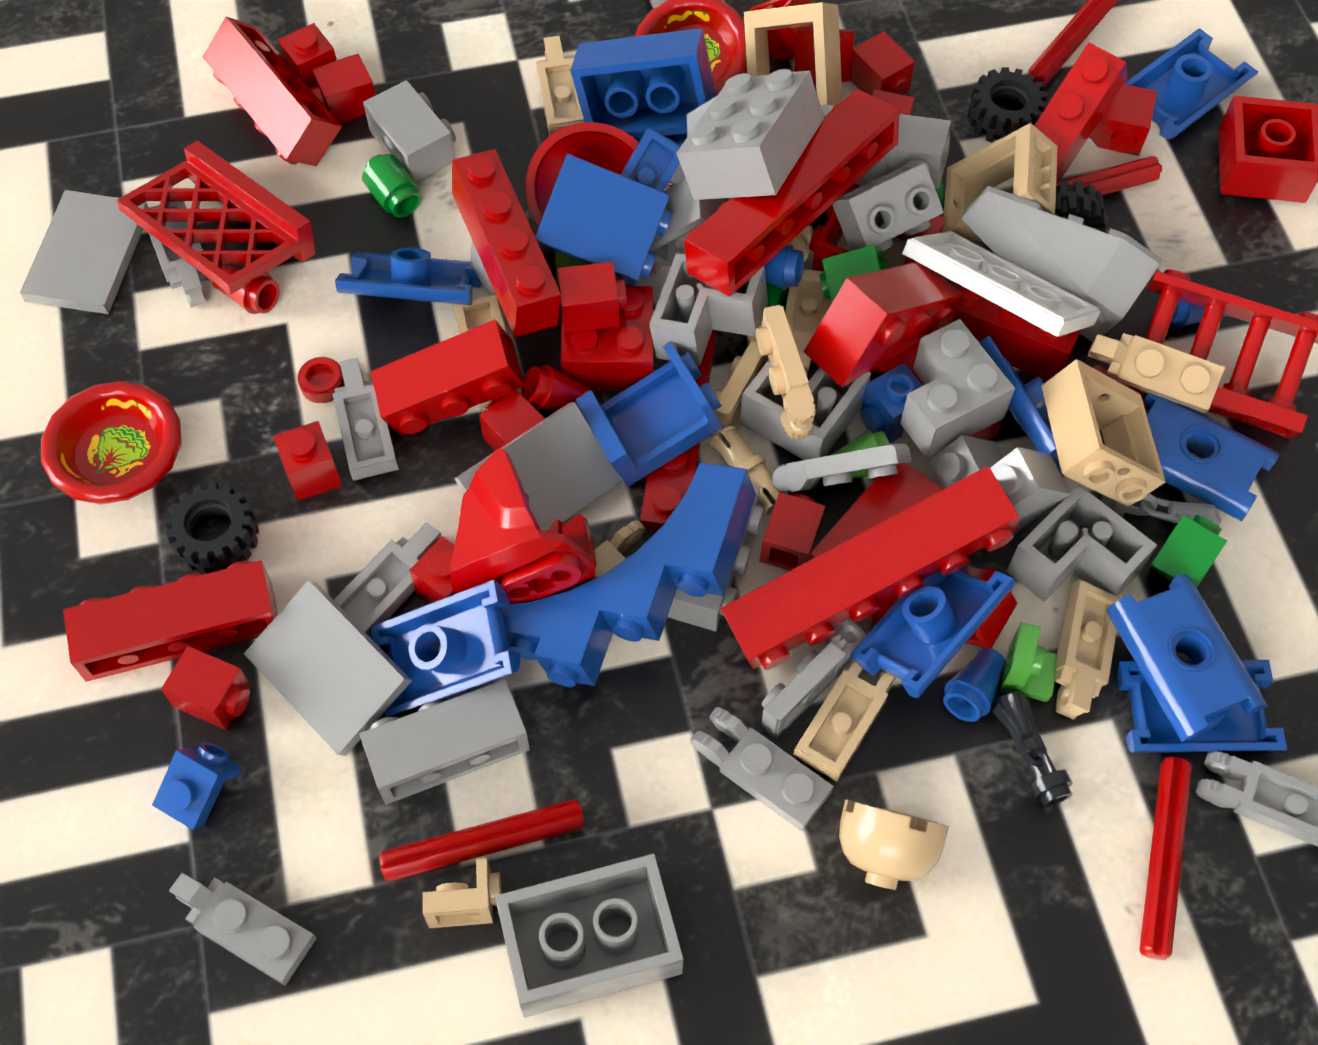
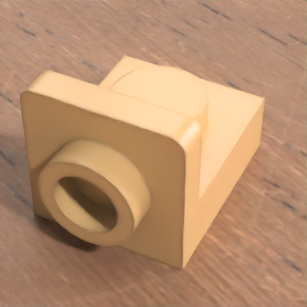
[423,857,502,928]

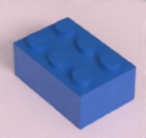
[570,28,716,139]

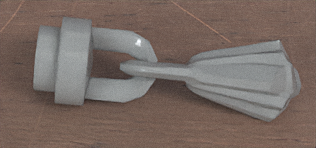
[1101,493,1221,526]

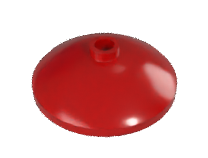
[525,122,639,228]

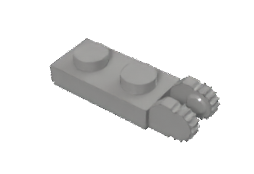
[771,444,911,493]
[690,707,834,831]
[1195,751,1318,847]

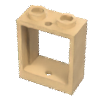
[744,2,842,109]
[942,123,1057,249]
[1041,359,1166,507]

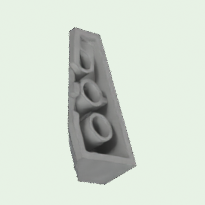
[961,186,1162,342]

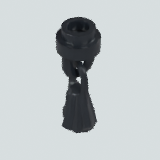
[991,688,1073,808]

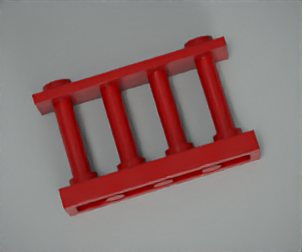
[1136,269,1318,439]

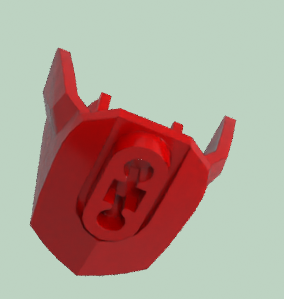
[450,448,597,604]

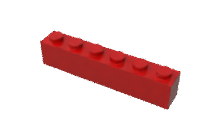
[684,89,900,297]
[720,466,1019,670]

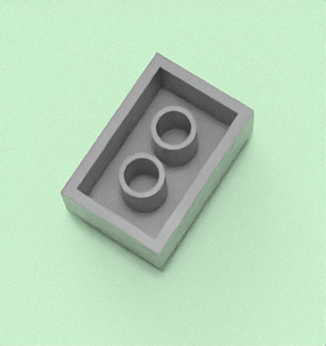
[676,69,824,200]
[495,854,684,1018]

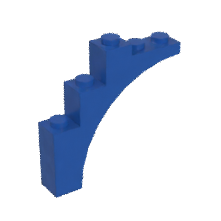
[501,463,756,687]

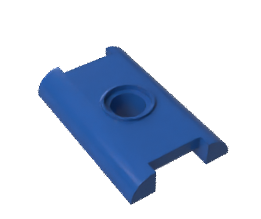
[1124,28,1259,139]
[335,248,482,305]
[980,335,1066,477]
[1144,393,1280,521]
[850,566,1015,698]
[1106,574,1268,742]
[370,580,521,717]
[1117,660,1287,753]

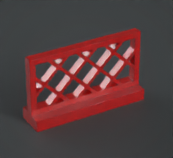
[116,140,316,295]

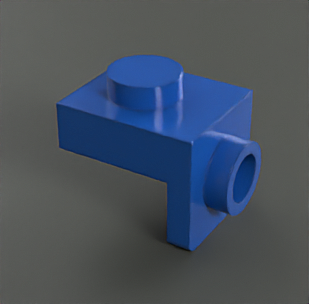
[860,364,923,444]
[152,742,242,830]

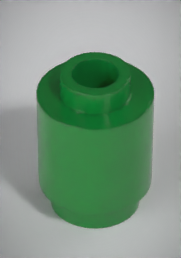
[362,154,422,218]

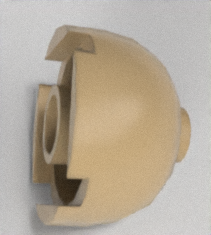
[839,799,949,890]

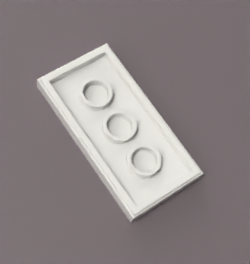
[902,231,1101,337]

